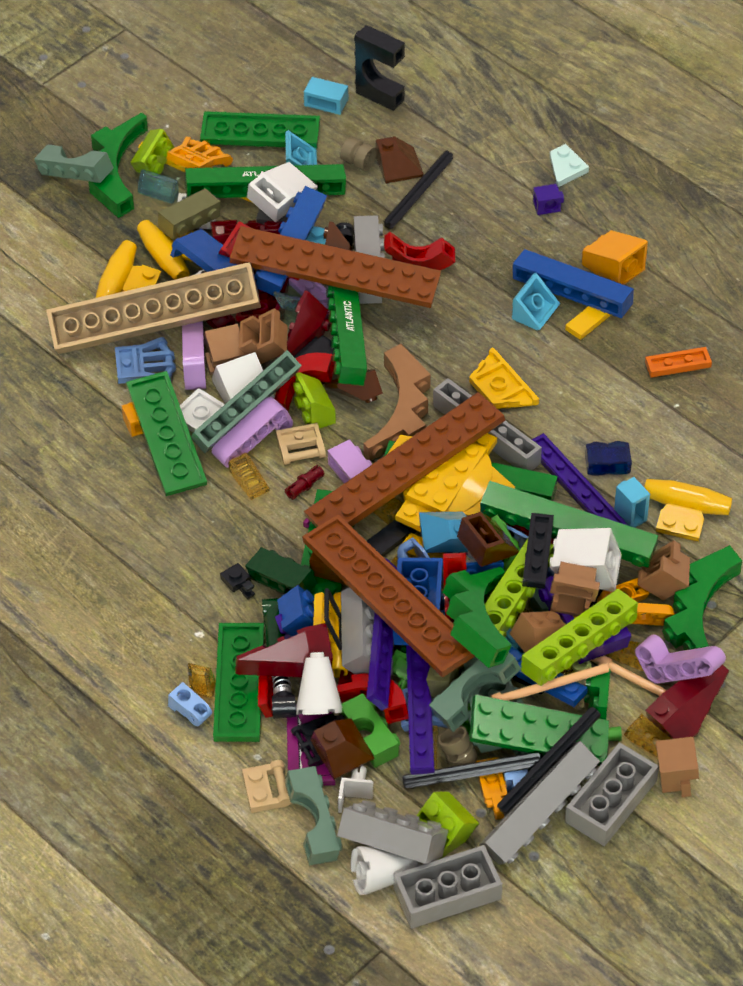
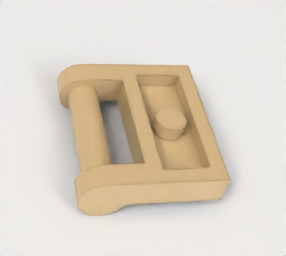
[276,423,326,465]
[242,760,292,813]

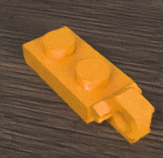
[475,757,508,820]

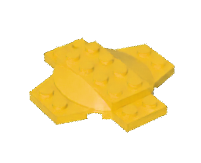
[388,433,515,532]

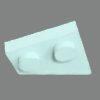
[549,144,589,187]

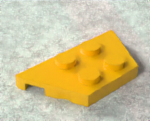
[469,347,539,409]

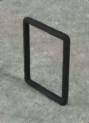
[324,588,342,650]

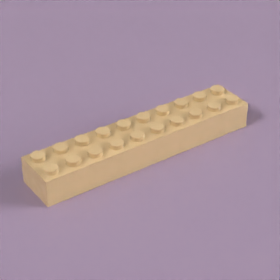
[46,262,261,354]

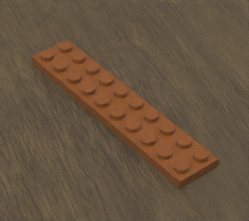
[230,226,441,308]
[304,392,505,528]
[302,515,475,678]

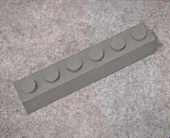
[433,378,542,471]
[479,741,600,865]

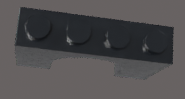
[354,25,405,111]

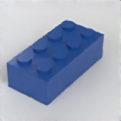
[393,558,444,645]

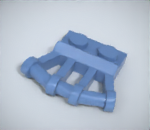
[115,337,176,384]

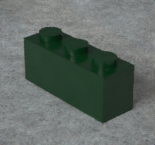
[245,547,318,595]

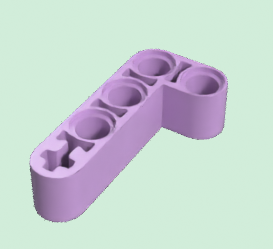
[182,321,206,390]
[212,397,293,468]
[635,635,726,684]

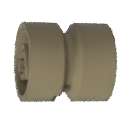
[340,137,377,171]
[438,725,478,767]

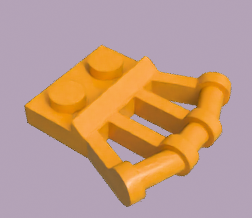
[166,136,233,168]

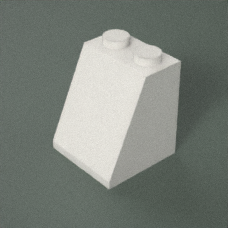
[212,352,275,404]
[550,528,622,592]

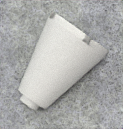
[296,652,342,715]
[351,846,420,895]

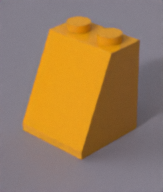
[582,230,648,285]

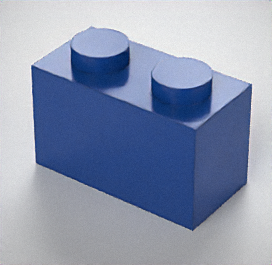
[277,585,314,637]

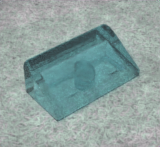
[138,169,179,204]
[273,291,301,312]

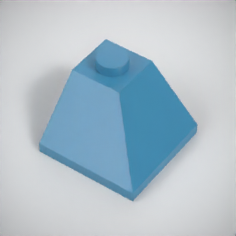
[419,511,468,553]

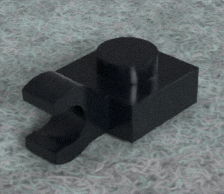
[220,563,255,599]

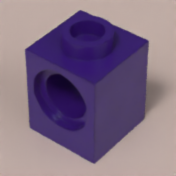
[533,184,564,215]

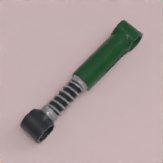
[262,598,297,719]

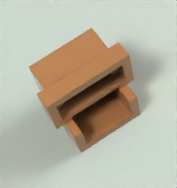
[239,308,288,364]
[204,324,247,375]
[638,540,690,601]
[550,561,600,616]
[656,737,699,797]

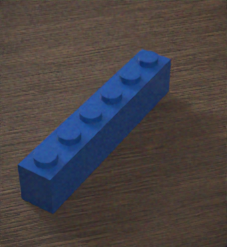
[254,186,327,297]
[513,249,634,319]

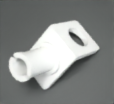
[338,765,373,813]

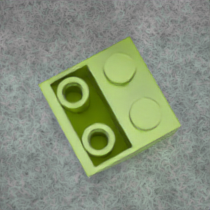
[130,129,175,180]
[293,372,336,429]
[416,792,479,860]

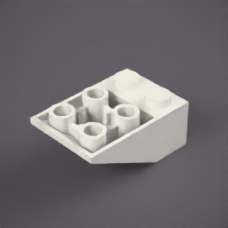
[247,162,318,222]

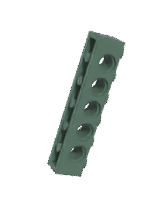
[191,350,302,453]

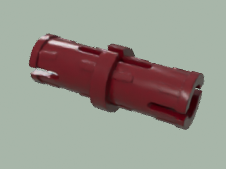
[285,465,325,500]

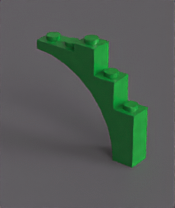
[88,112,148,218]
[662,545,742,650]
[442,567,512,668]

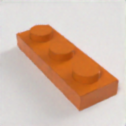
[645,347,712,378]

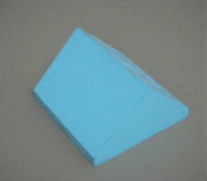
[285,130,317,165]
[512,273,560,330]

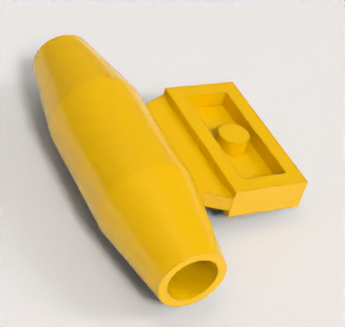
[137,220,193,280]
[95,240,161,298]
[644,479,733,542]
[313,592,348,678]

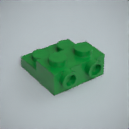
[584,669,611,720]

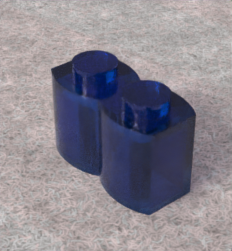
[585,441,632,476]

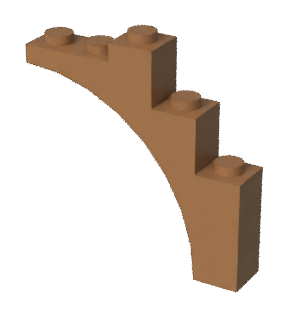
[364,344,431,461]

